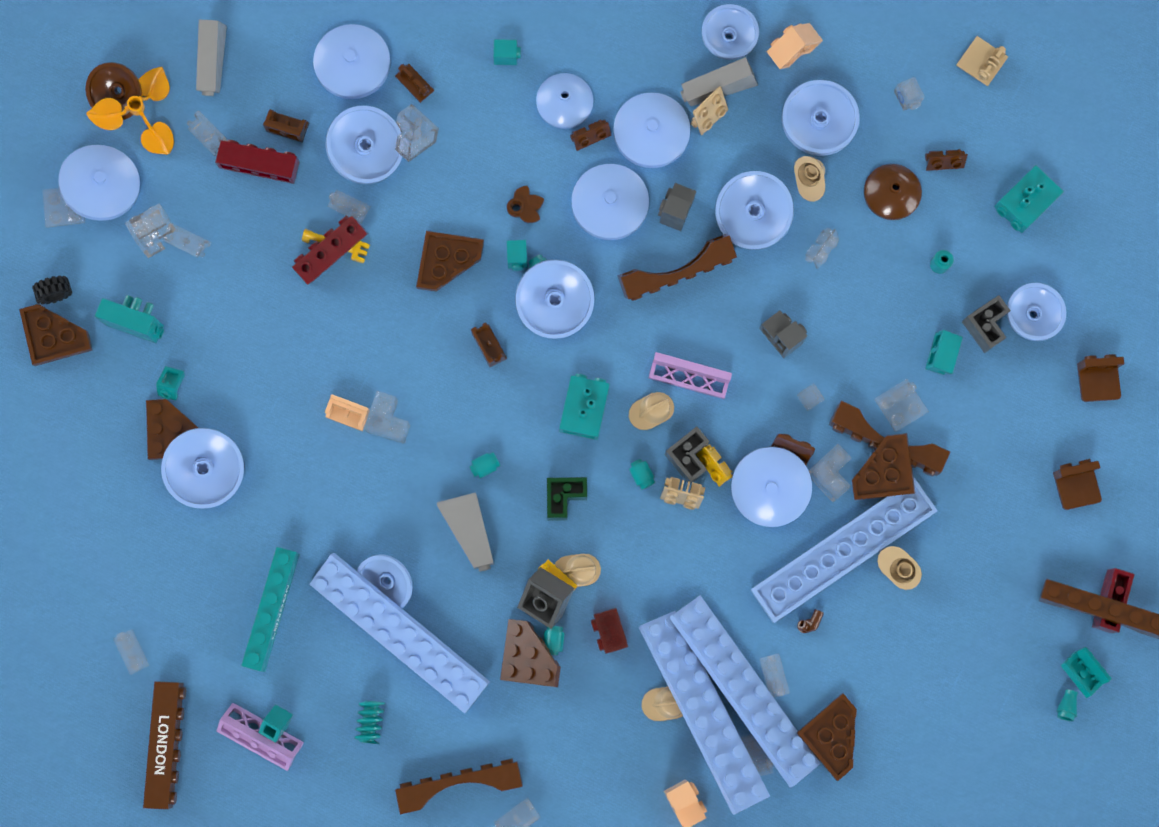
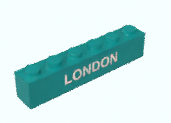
[241,547,300,672]

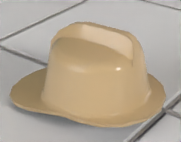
[794,156,825,202]
[629,392,674,430]
[877,546,922,590]
[554,554,601,587]
[642,687,683,721]

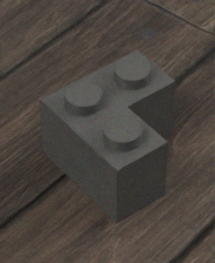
[658,183,697,231]
[962,295,1011,353]
[759,310,808,358]
[664,426,710,484]

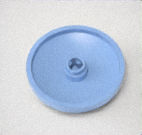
[313,24,391,99]
[782,80,859,156]
[614,93,690,168]
[326,106,404,184]
[59,145,140,221]
[572,164,649,240]
[715,171,794,250]
[515,259,594,339]
[161,428,244,509]
[731,447,812,527]

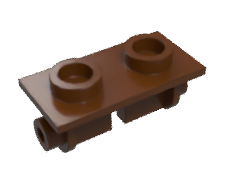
[395,64,435,103]
[570,119,611,151]
[925,149,968,171]

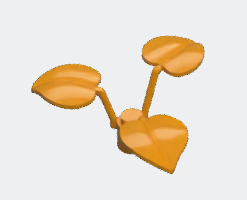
[86,67,174,155]

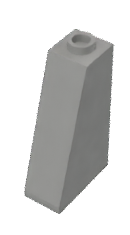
[196,19,227,96]
[681,57,758,106]
[437,493,494,572]

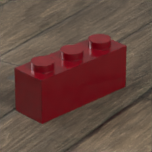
[1092,568,1135,633]

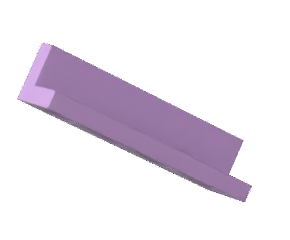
[649,352,732,399]
[217,703,304,771]

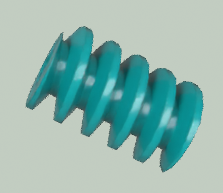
[354,700,385,744]

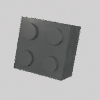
[517,567,575,629]

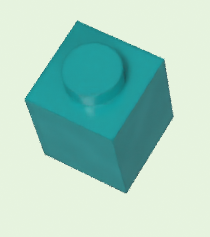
[493,39,521,65]
[507,240,528,271]
[258,704,293,743]

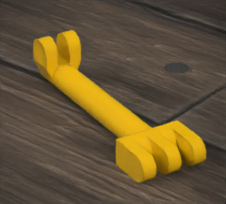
[302,229,370,263]

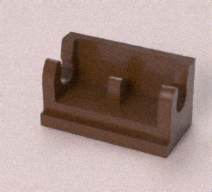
[263,109,309,143]
[471,322,507,368]

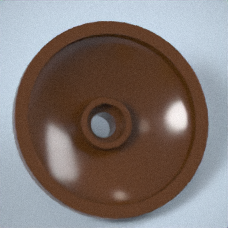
[85,62,142,120]
[864,164,922,220]

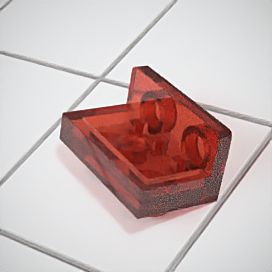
[591,608,628,654]

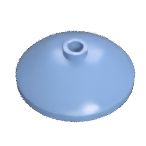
[702,4,759,60]
[536,73,593,129]
[1007,283,1066,341]
[357,554,413,608]

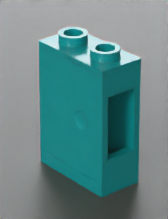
[994,165,1064,233]
[95,295,164,343]
[559,374,610,440]

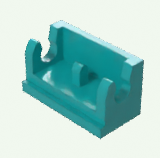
[925,330,963,375]

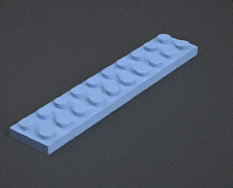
[751,478,938,623]
[309,553,490,713]
[669,595,821,788]
[639,611,770,815]

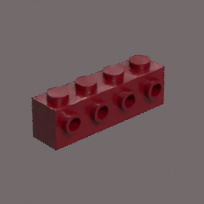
[215,140,300,184]
[292,215,369,285]

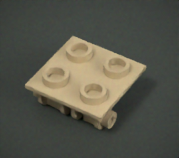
[956,36,1008,86]
[691,86,728,135]
[660,477,705,510]

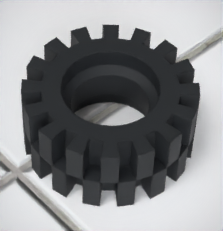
[32,275,72,304]

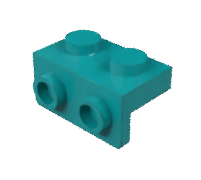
[1060,647,1112,698]

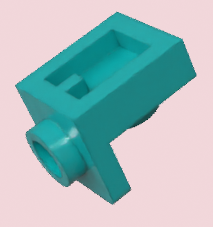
[156,366,185,400]

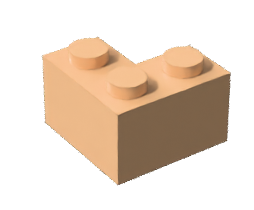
[766,23,823,69]
[664,780,707,827]

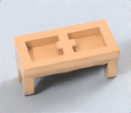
[325,394,371,432]

